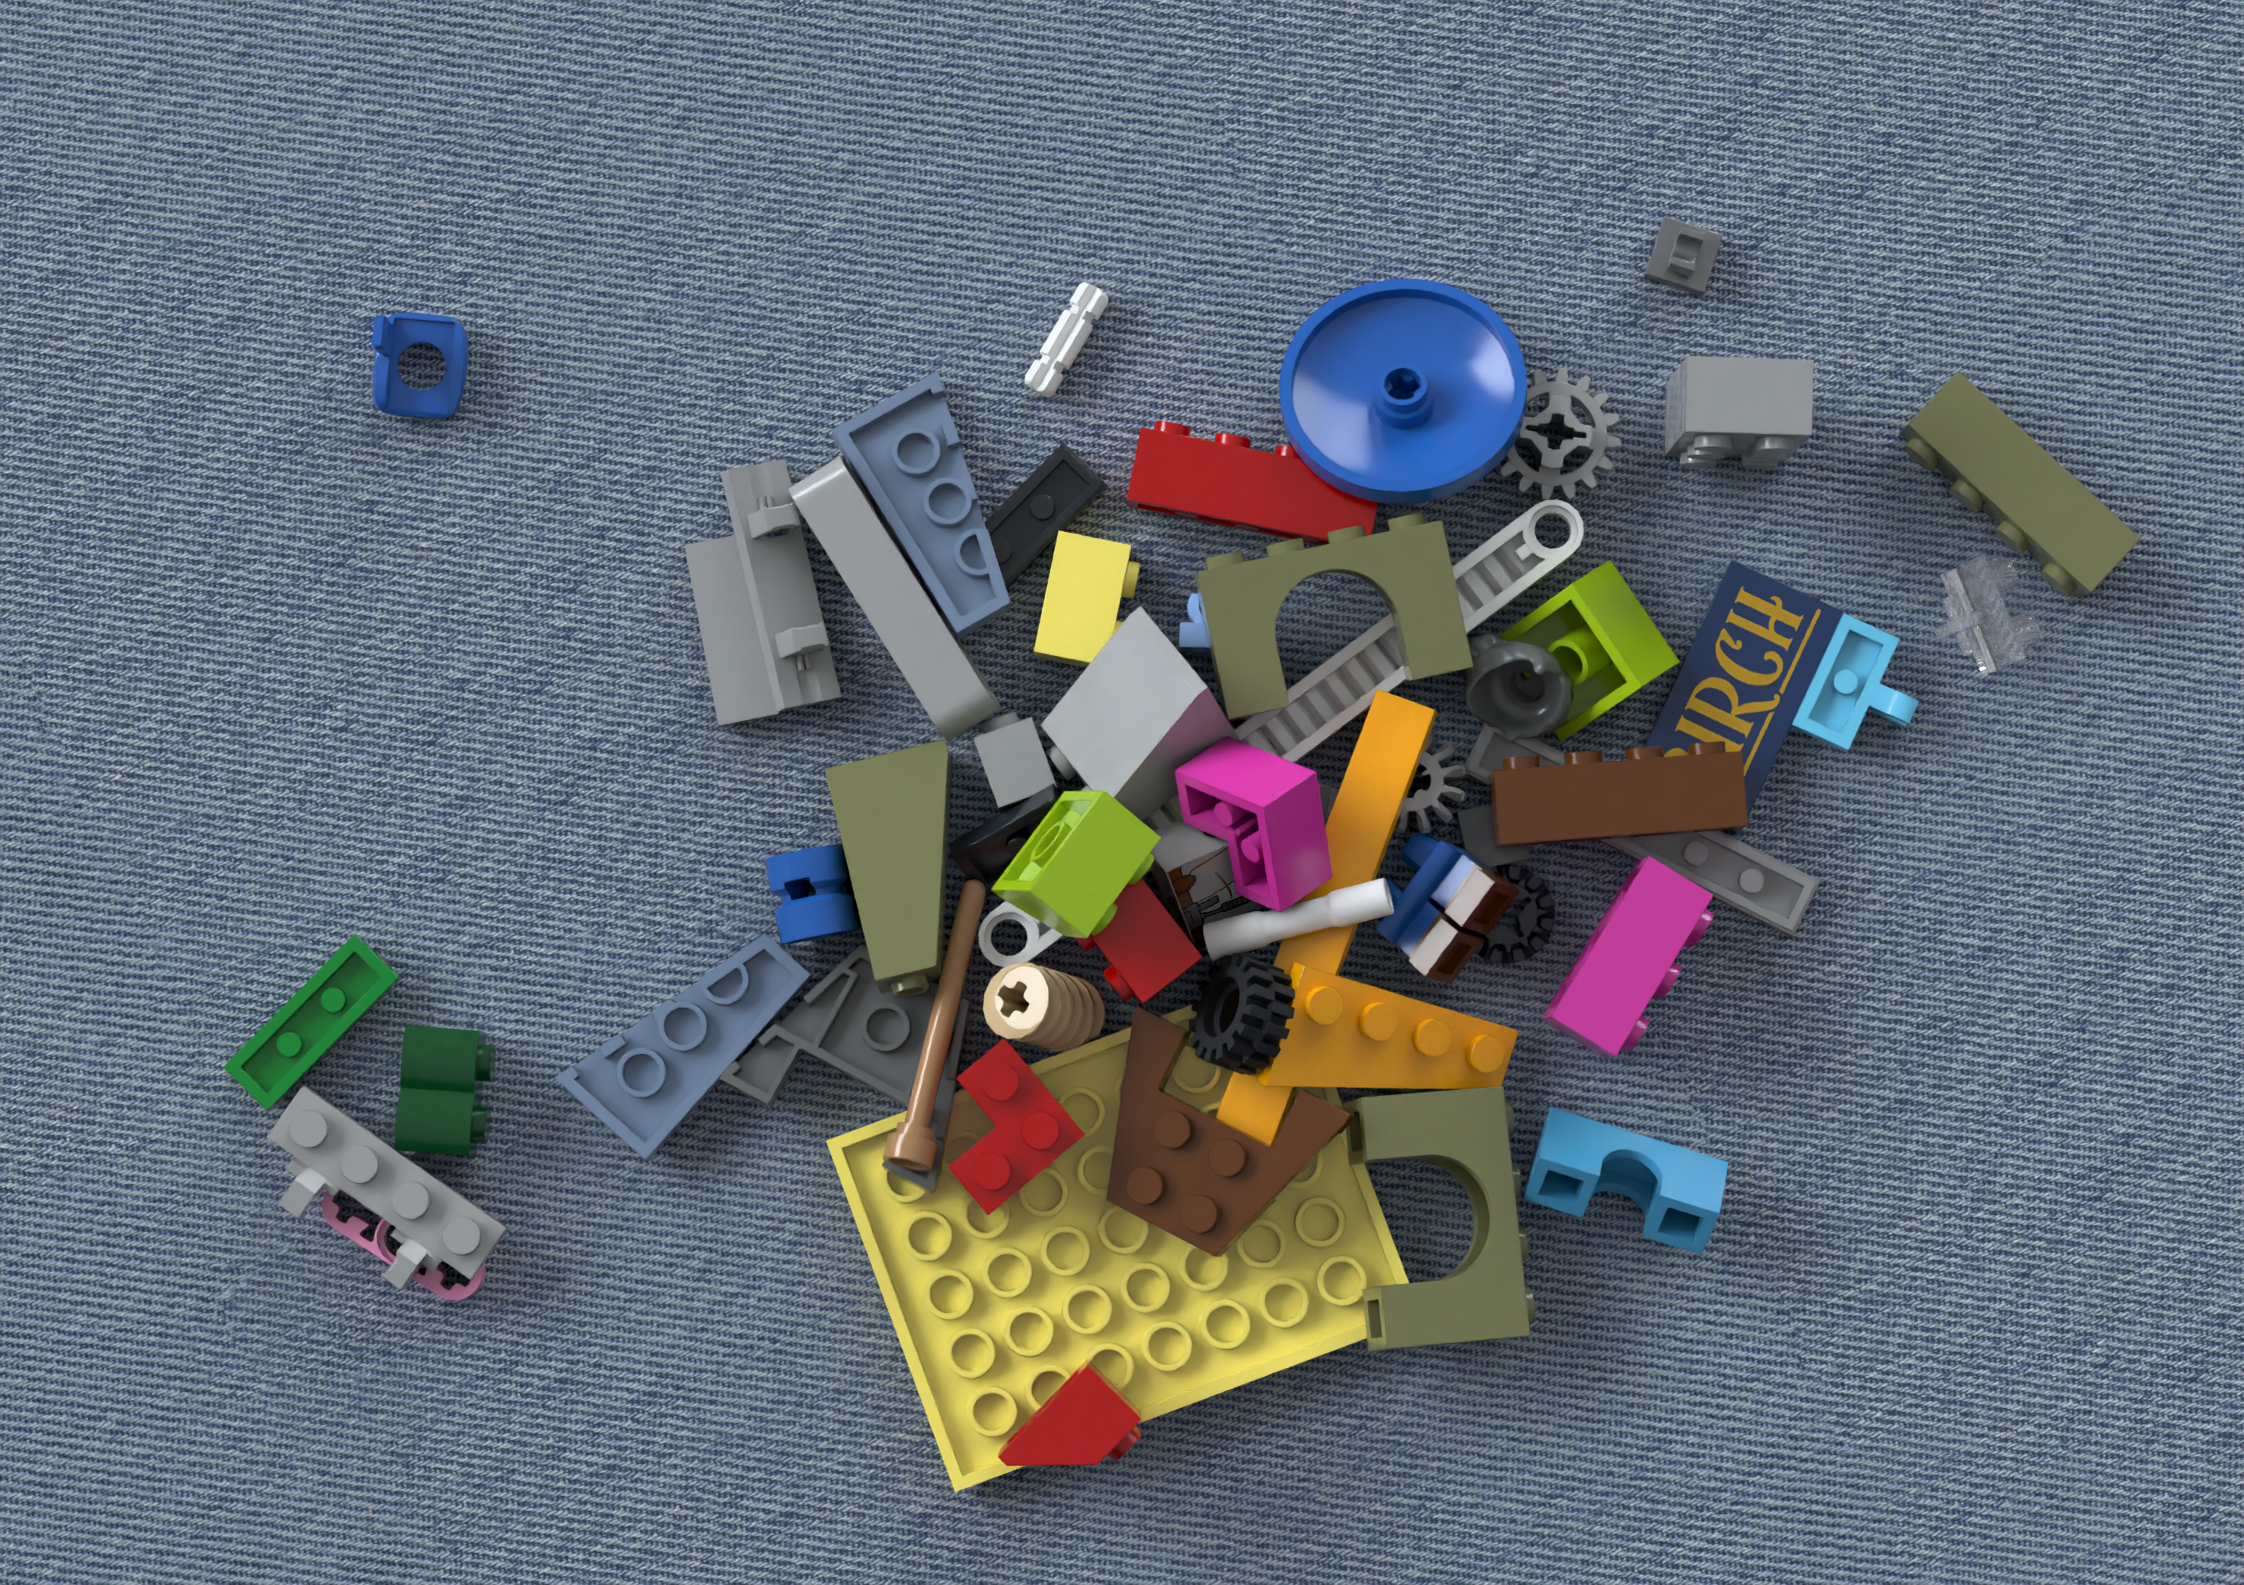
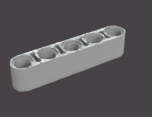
[788,455,1001,742]

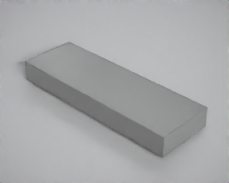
[684,535,780,727]

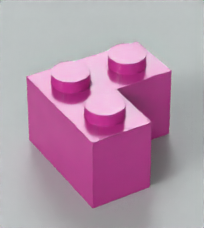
[1175,736,1333,913]

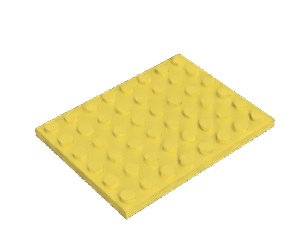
[826,1005,1409,1492]

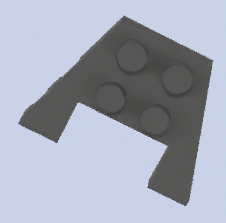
[720,944,972,1195]

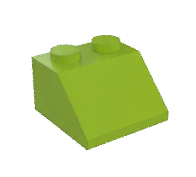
[1500,560,1680,742]
[991,790,1161,938]

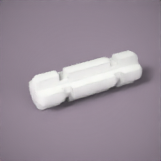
[1025,282,1108,398]

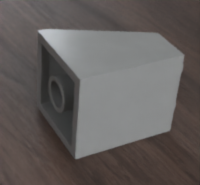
[1041,606,1240,821]

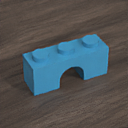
[1523,1107,1729,1255]

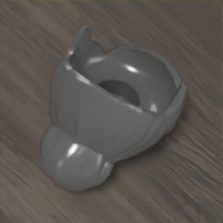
[1460,633,1574,743]

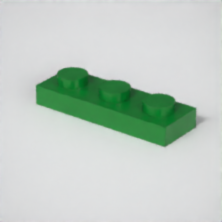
[223,934,401,1111]

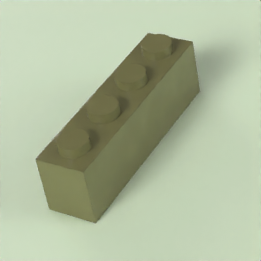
[1899,371,2141,599]

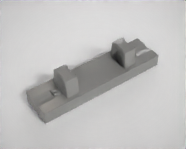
[721,459,841,712]

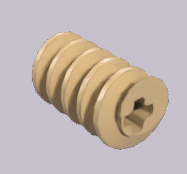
[983,962,1105,1052]

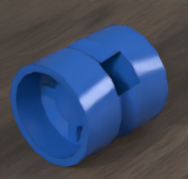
[764,844,860,945]

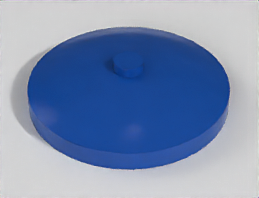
[1279,279,1527,504]

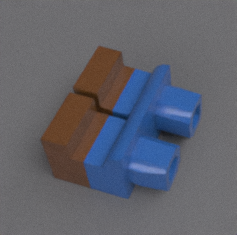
[1375,832,1520,984]

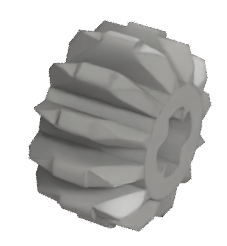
[1395,733,1467,835]

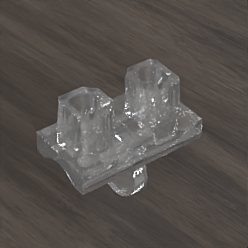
[1934,555,2043,676]

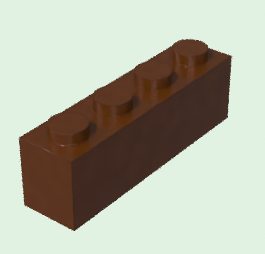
[1489,741,1748,848]

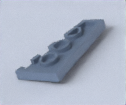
[832,371,1010,640]
[554,934,813,1161]

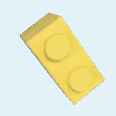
[1034,531,1141,668]

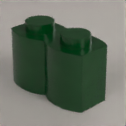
[395,1026,496,1156]

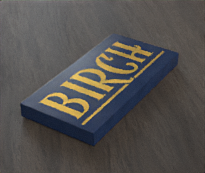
[1643,560,1843,835]

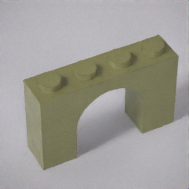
[1194,512,1473,720]
[1343,1086,1535,1352]

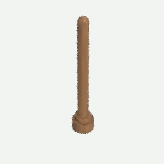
[883,879,986,1171]

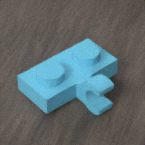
[1790,613,1919,752]

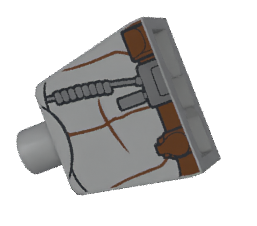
[1150,819,1263,952]

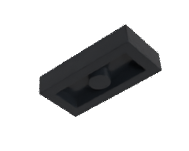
[950,784,1062,898]

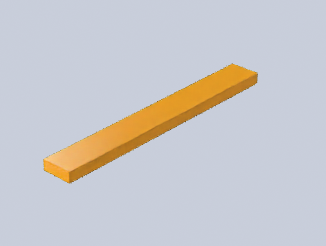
[1216,689,1438,1146]

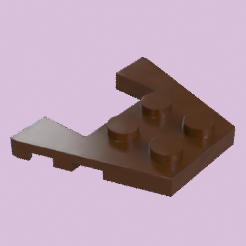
[1106,1006,1355,1257]

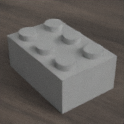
[1664,356,1814,469]

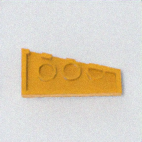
[1256,962,1519,1089]

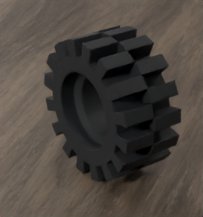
[1189,953,1295,1075]

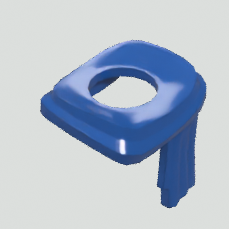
[370,312,468,418]

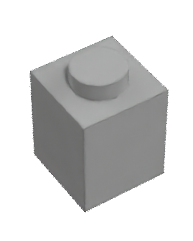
[973,712,1057,812]

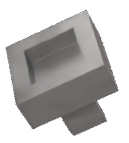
[1644,216,1723,296]

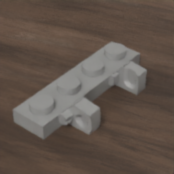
[267,1086,509,1290]

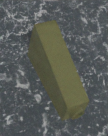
[825,739,953,998]

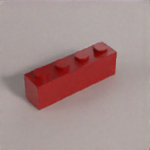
[1126,421,1378,546]

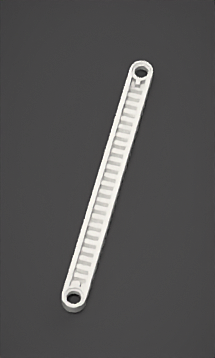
[978,499,1584,968]

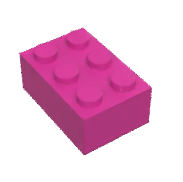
[1541,856,1714,1058]

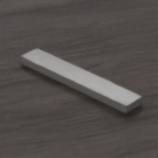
[1463,723,1820,937]

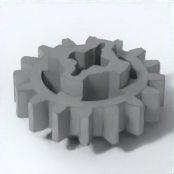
[1498,368,1621,502]

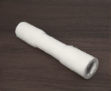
[1203,878,1394,960]

